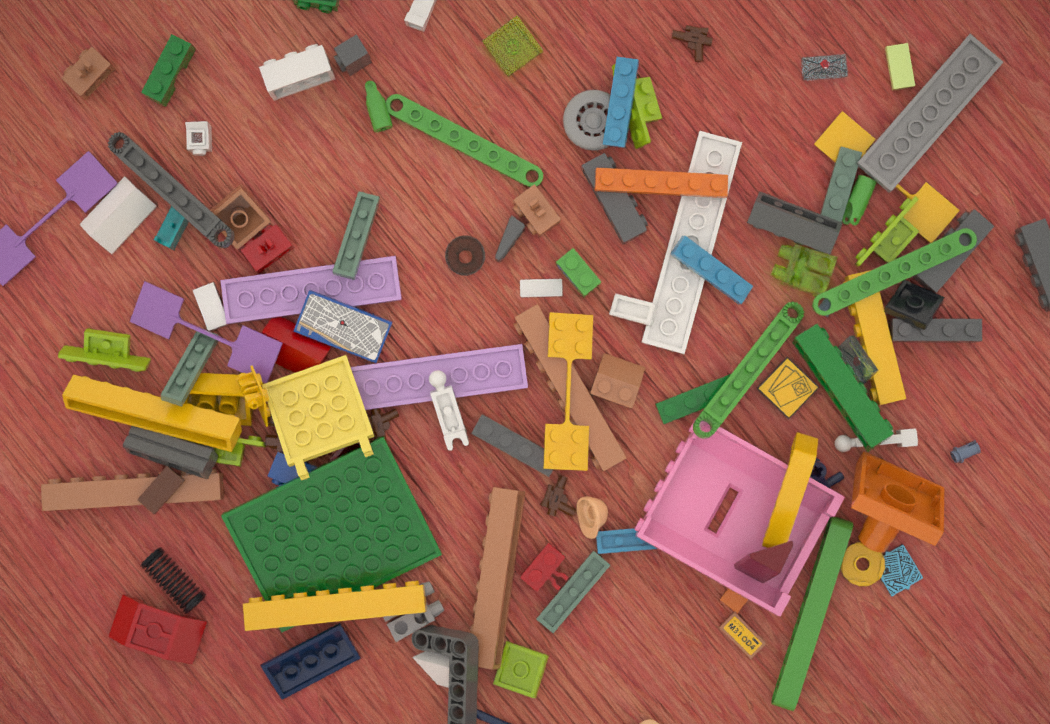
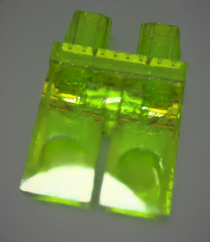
[771,244,838,299]

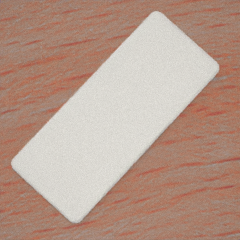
[520,279,563,297]

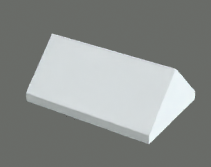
[80,176,157,254]

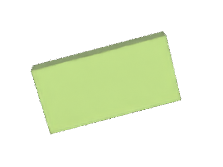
[885,43,915,91]

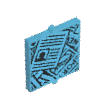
[881,544,923,596]

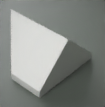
[412,642,465,688]

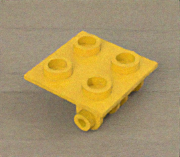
[237,365,271,427]

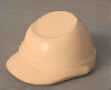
[577,496,608,539]

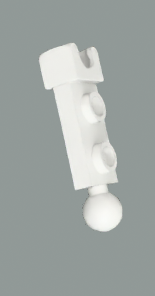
[429,370,469,450]
[835,429,918,452]

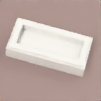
[193,282,228,332]
[609,294,658,326]

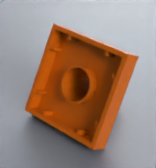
[851,451,944,553]

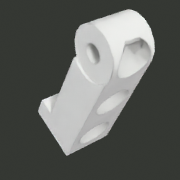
[404,0,436,32]

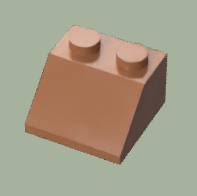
[211,184,271,250]
[590,353,645,409]

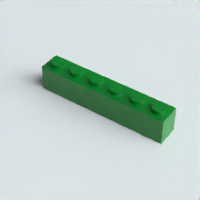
[792,324,894,452]

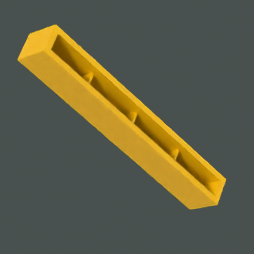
[62,375,242,452]
[243,581,427,631]

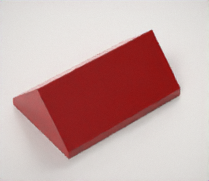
[261,317,333,373]

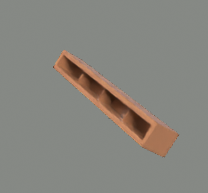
[513,304,626,471]
[41,469,224,511]
[470,487,525,670]

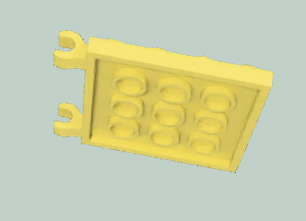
[262,355,375,481]

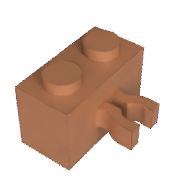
[61,46,115,100]
[512,184,561,238]

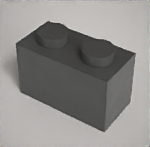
[334,34,372,76]

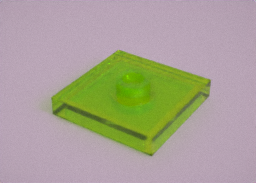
[482,15,543,77]

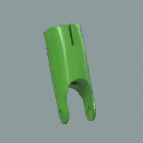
[365,81,393,132]
[842,175,877,225]

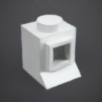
[185,121,212,156]

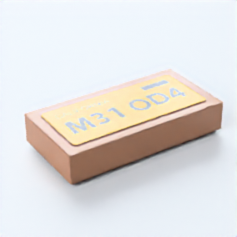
[719,612,766,659]

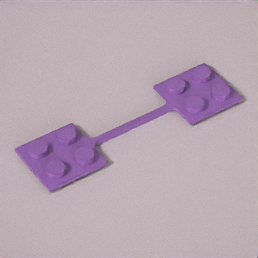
[0,151,118,286]
[130,281,283,383]

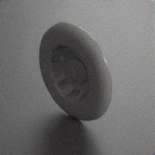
[563,90,610,151]

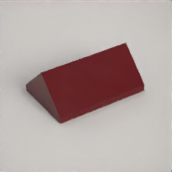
[733,541,794,583]

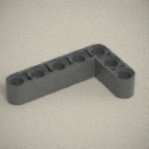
[411,625,479,724]

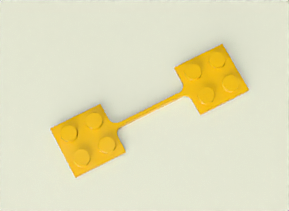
[814,111,960,243]
[543,312,593,471]

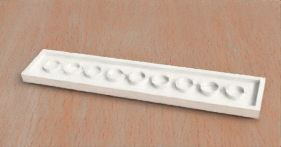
[641,131,742,354]

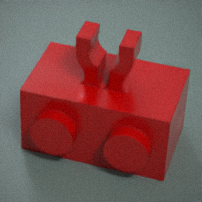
[241,224,295,274]
[520,542,569,591]

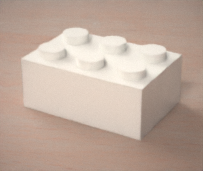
[259,44,336,101]

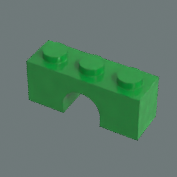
[141,34,196,107]

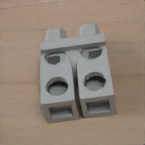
[383,581,444,642]

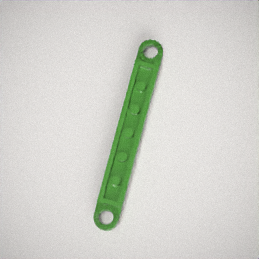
[386,94,543,188]
[812,228,977,316]
[693,301,804,439]

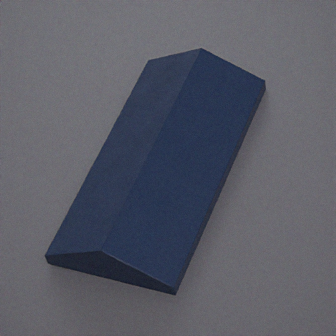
[261,623,361,700]

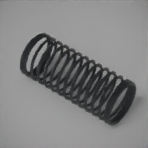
[140,547,206,614]

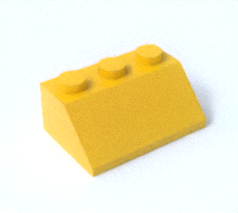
[184,373,253,426]

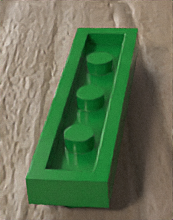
[655,374,731,424]

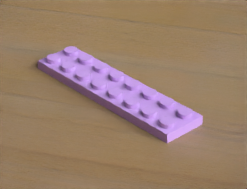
[220,256,402,324]
[351,344,528,410]

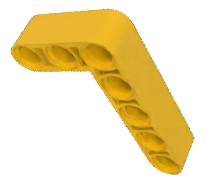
[762,432,818,548]

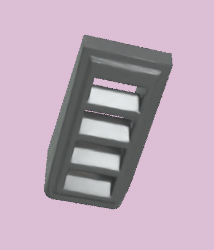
[495,215,525,263]

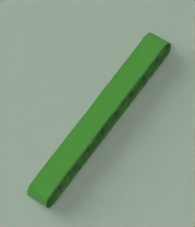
[771,516,853,711]

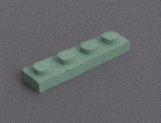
[820,146,862,222]
[333,191,380,280]
[161,331,219,407]
[536,550,610,633]

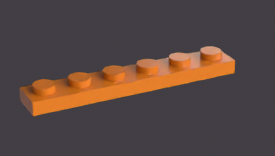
[595,168,728,198]

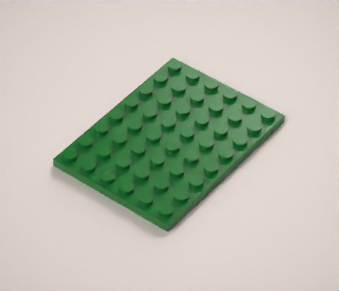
[221,436,442,633]

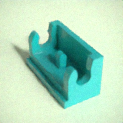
[153,206,189,250]

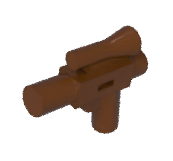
[671,25,713,62]
[368,408,399,444]
[540,475,576,517]

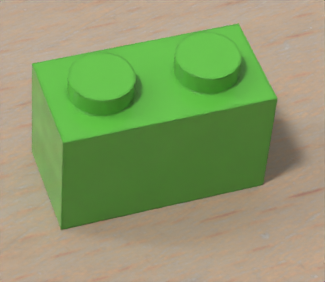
[556,248,601,298]

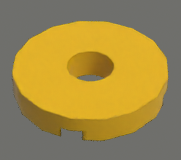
[840,542,885,586]

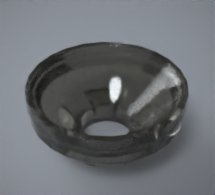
[445,236,485,276]

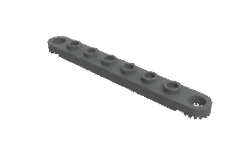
[108,132,234,248]

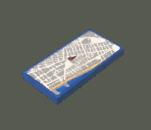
[294,290,392,363]

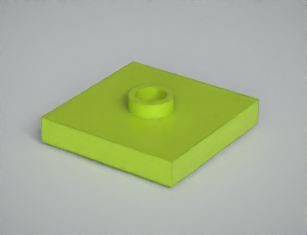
[493,641,549,698]

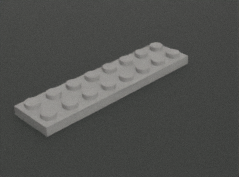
[857,34,1003,193]

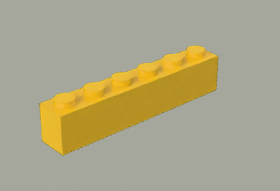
[843,269,906,405]

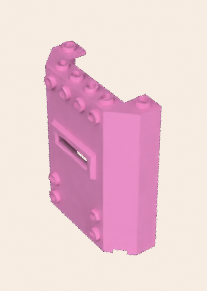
[634,420,845,616]

